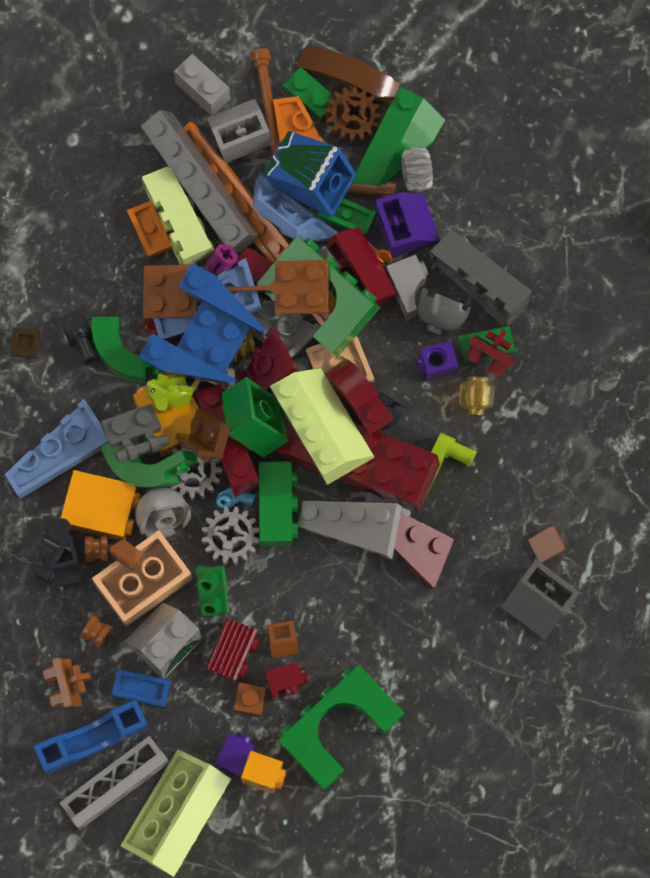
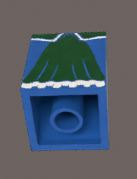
[263,131,357,218]

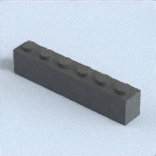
[141,110,260,252]

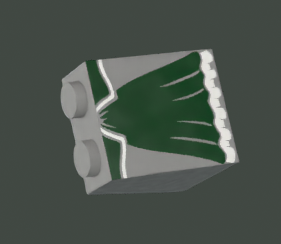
[124,602,202,679]

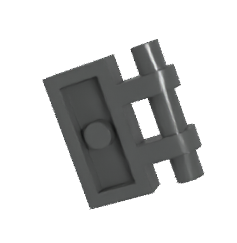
[101,404,169,462]

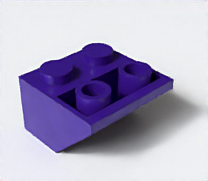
[374,192,440,258]

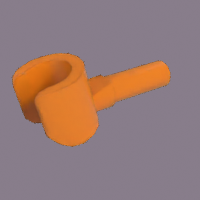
[367,240,392,270]

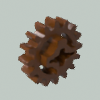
[324,87,381,144]

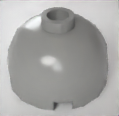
[135,488,191,538]

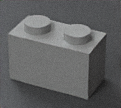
[174,54,230,116]

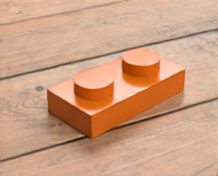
[127,200,172,259]

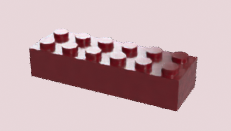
[271,411,440,513]

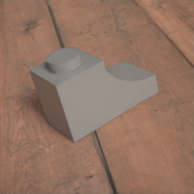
[386,254,428,320]

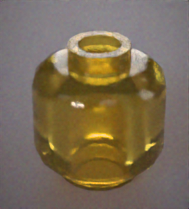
[459,377,495,415]

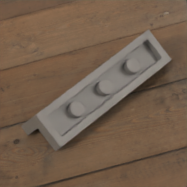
[60,736,169,830]

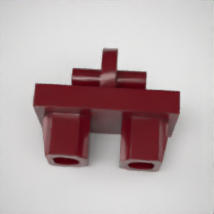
[466,329,516,377]

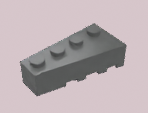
[429,230,532,327]

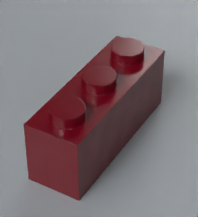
[324,227,398,307]

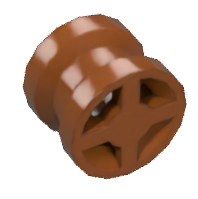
[85,535,109,563]
[81,614,114,649]

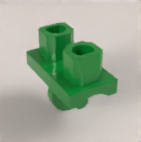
[196,566,229,616]

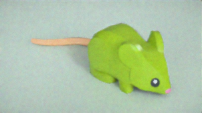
[146,374,229,411]

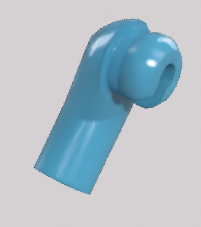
[216,488,257,509]

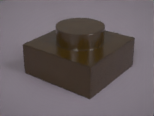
[10,328,41,359]

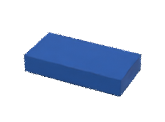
[111,669,171,708]

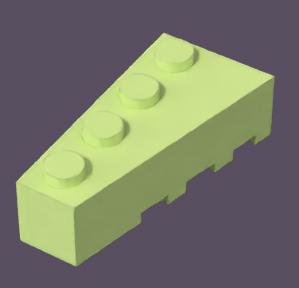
[142,166,215,269]

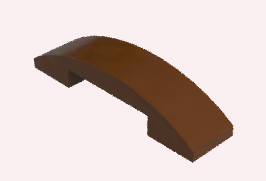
[296,45,400,107]

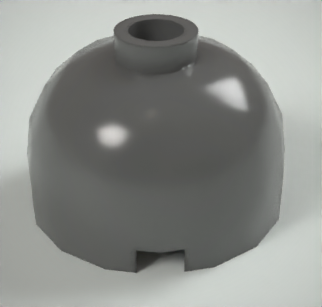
[417,288,472,335]

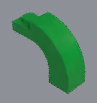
[92,317,168,385]
[101,440,198,488]

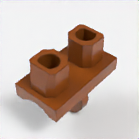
[43,657,91,709]

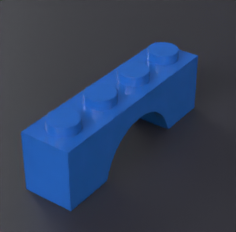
[34,700,149,775]

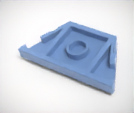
[252,172,338,242]

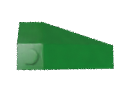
[353,87,445,185]

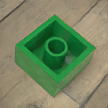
[222,377,288,457]

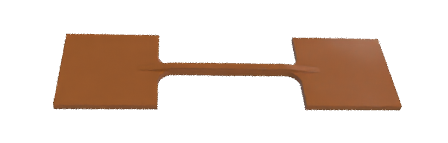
[143,260,329,319]

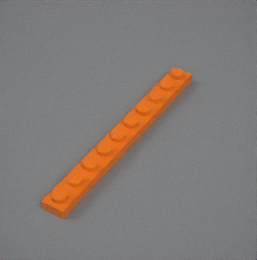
[184,122,337,326]

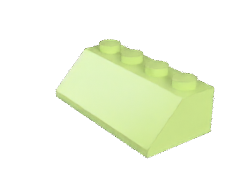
[270,368,374,485]
[120,750,231,877]

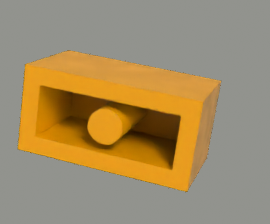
[241,751,286,794]

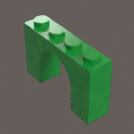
[256,236,380,356]
[278,665,404,792]

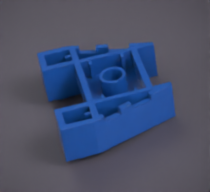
[139,263,265,386]

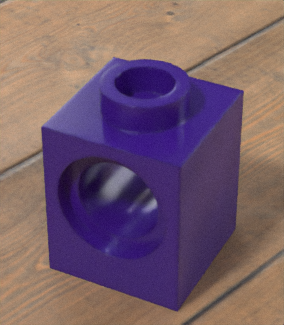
[416,341,458,381]
[215,732,255,778]

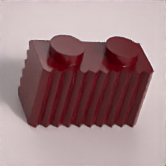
[205,618,260,684]

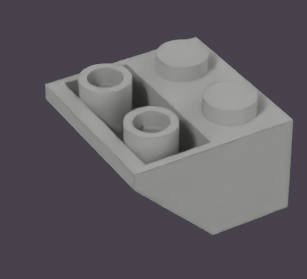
[207,99,273,163]

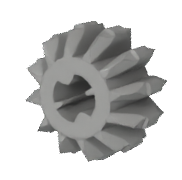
[401,147,433,192]

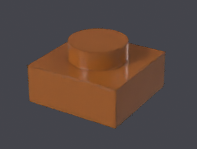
[234,683,266,716]

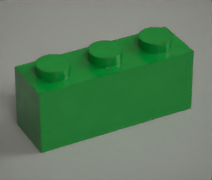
[259,462,298,547]

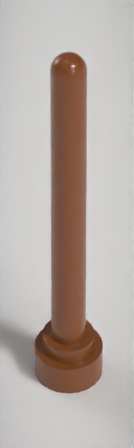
[250,48,280,157]

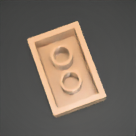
[92,530,192,627]

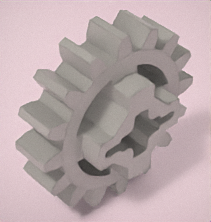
[167,444,222,501]
[202,506,260,566]

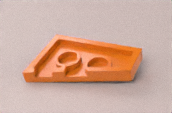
[273,96,324,142]

